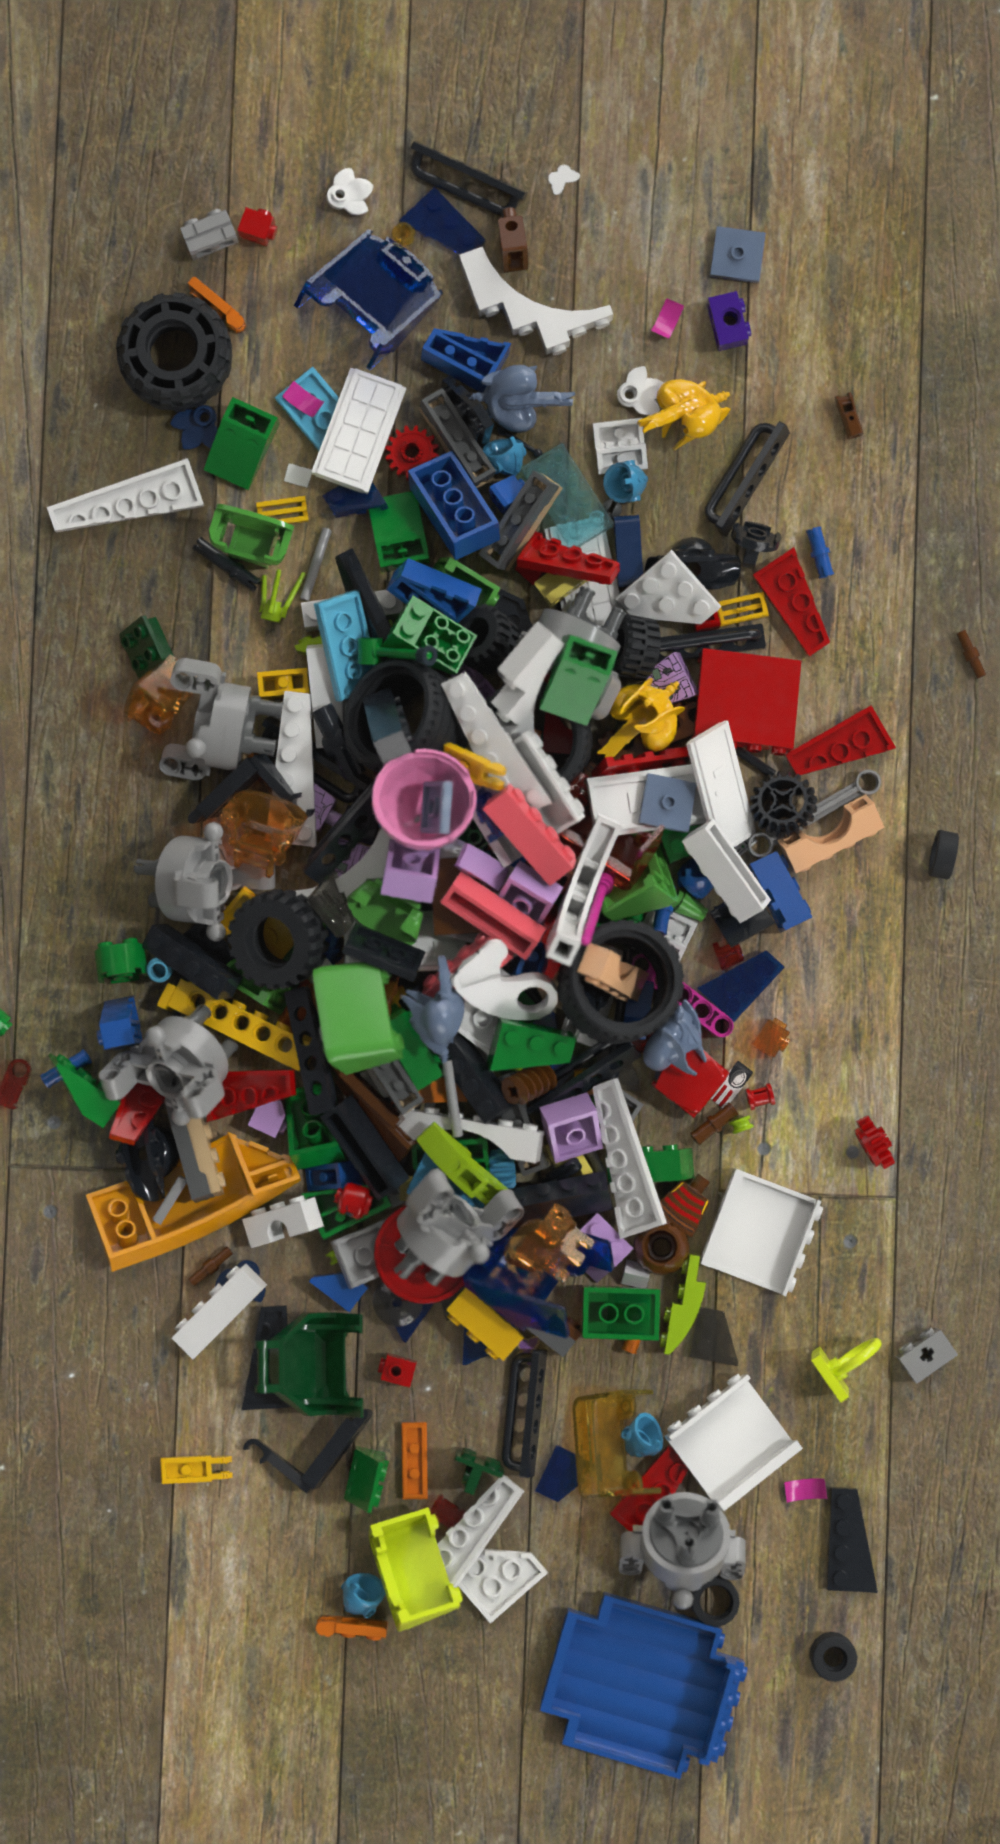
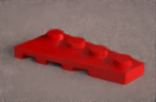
[517,531,620,585]
[752,547,830,657]
[785,705,896,776]
[109,1083,165,1145]

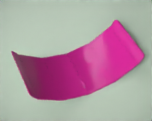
[651,298,684,339]
[282,381,325,417]
[784,1478,827,1503]

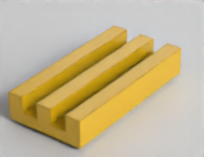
[256,496,309,524]
[717,592,769,628]

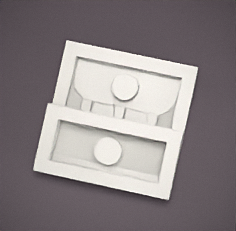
[592,418,648,474]
[631,911,698,962]

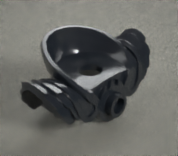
[645,537,741,589]
[115,1118,180,1202]

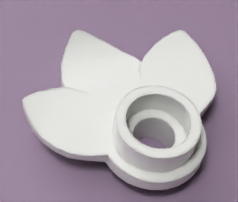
[327,168,373,215]
[617,366,664,415]

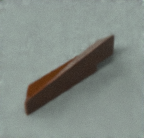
[329,1062,417,1162]

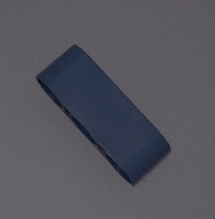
[614,515,643,588]

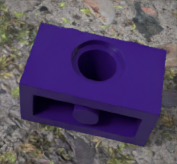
[706,291,751,352]

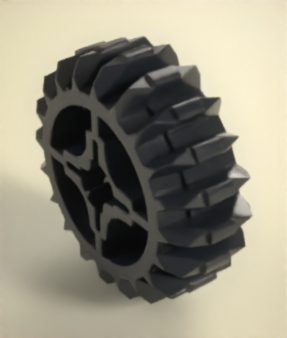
[750,771,818,838]

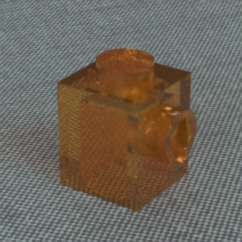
[751,1018,791,1058]

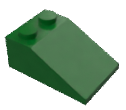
[285,1083,347,1170]
[582,1285,660,1341]

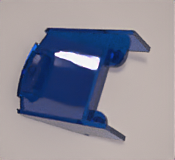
[294,229,443,371]
[463,1222,614,1339]

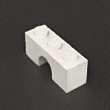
[242,1195,324,1248]

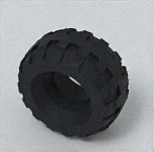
[116,292,233,412]

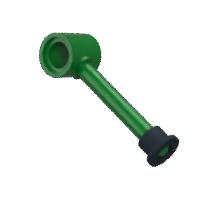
[358,638,437,666]

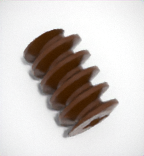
[501,1065,557,1105]

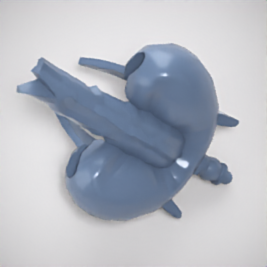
[469,364,576,433]
[401,955,464,1063]
[643,999,707,1080]

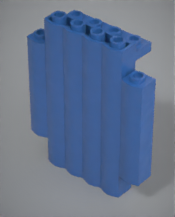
[540,1592,747,1779]

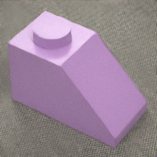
[248,1100,287,1138]

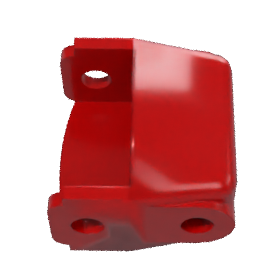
[650,1049,730,1118]

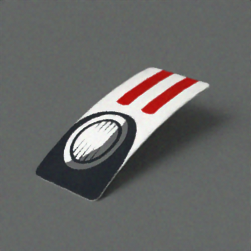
[711,1061,753,1108]

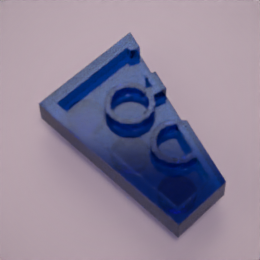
[399,187,486,255]
[696,950,785,1022]

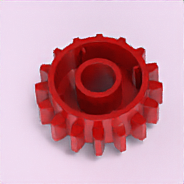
[385,425,439,481]
[854,1116,895,1169]

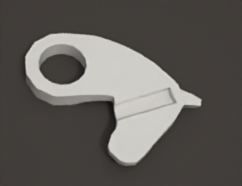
[438,939,557,1020]

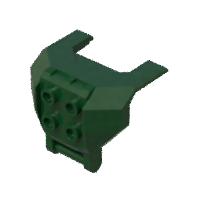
[255,1312,364,1418]

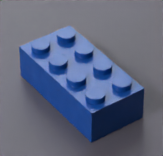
[408,451,500,560]

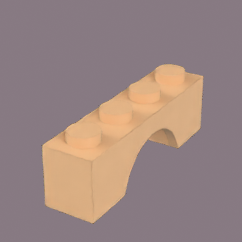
[777,794,885,873]
[577,943,649,1002]

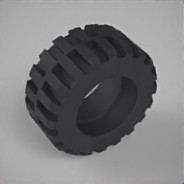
[227,889,329,990]

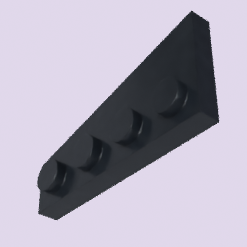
[241,1305,292,1410]
[826,1487,878,1593]

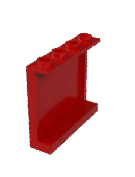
[691,648,802,756]

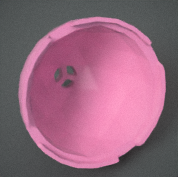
[372,749,476,851]

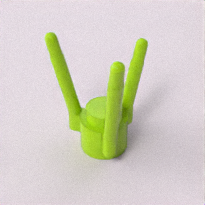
[259,569,306,623]

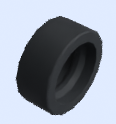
[928,830,959,880]
[691,1575,740,1627]

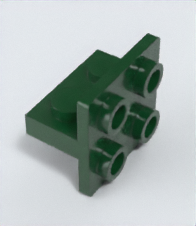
[119,615,176,679]
[454,1447,504,1495]

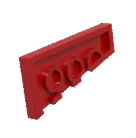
[591,747,690,777]
[206,1069,296,1122]
[609,1444,688,1532]

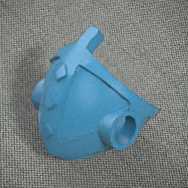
[483,436,526,476]
[603,460,648,503]
[621,1412,663,1457]
[341,1573,385,1618]

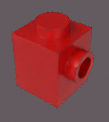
[237,207,278,247]
[378,1353,417,1388]

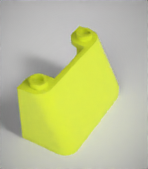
[368,1507,463,1632]

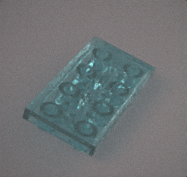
[521,443,614,548]

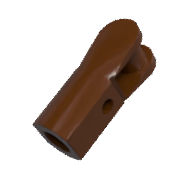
[835,392,864,440]

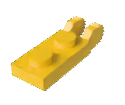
[443,742,507,791]
[160,1455,233,1484]

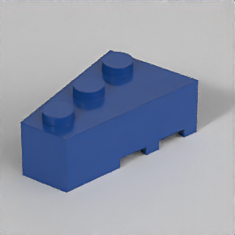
[421,328,511,393]
[387,558,482,623]
[748,851,812,933]
[97,995,143,1050]

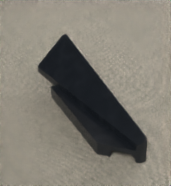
[335,548,393,662]

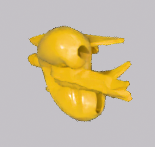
[637,379,731,451]
[597,678,685,757]

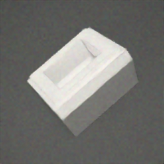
[621,1259,650,1288]

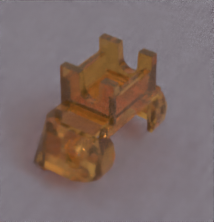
[123,655,198,734]
[221,790,308,878]
[504,1203,595,1284]

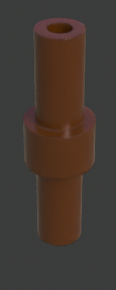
[957,630,986,679]
[188,1246,233,1286]

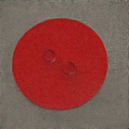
[374,1205,475,1304]

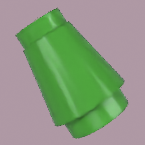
[672,889,708,922]

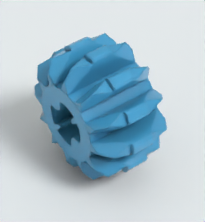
[489,1148,516,1189]

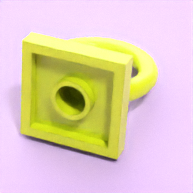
[811,1338,882,1403]

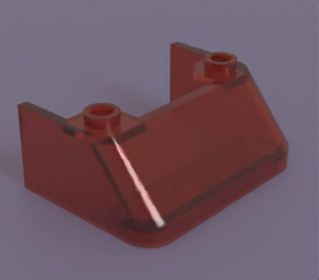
[558,772,665,891]

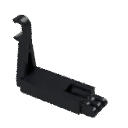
[188,754,315,824]
[243,1409,373,1493]

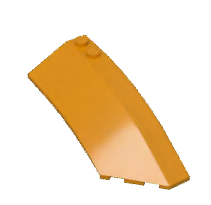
[86,1132,301,1272]

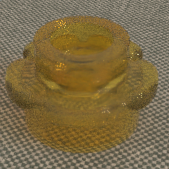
[391,222,416,246]

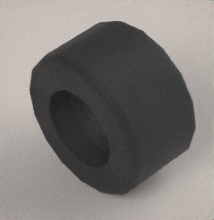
[810,1632,858,1682]

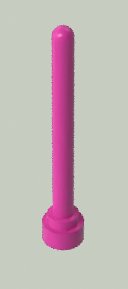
[581,873,614,946]

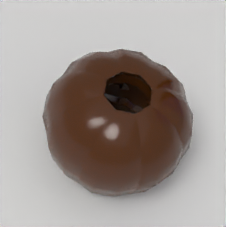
[633,1219,690,1276]

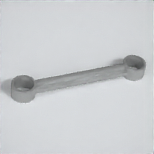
[747,770,881,859]

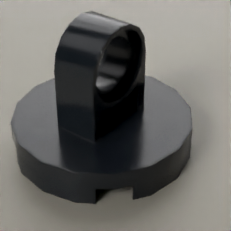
[731,521,782,569]

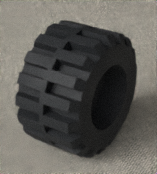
[458,604,519,674]
[612,614,661,681]

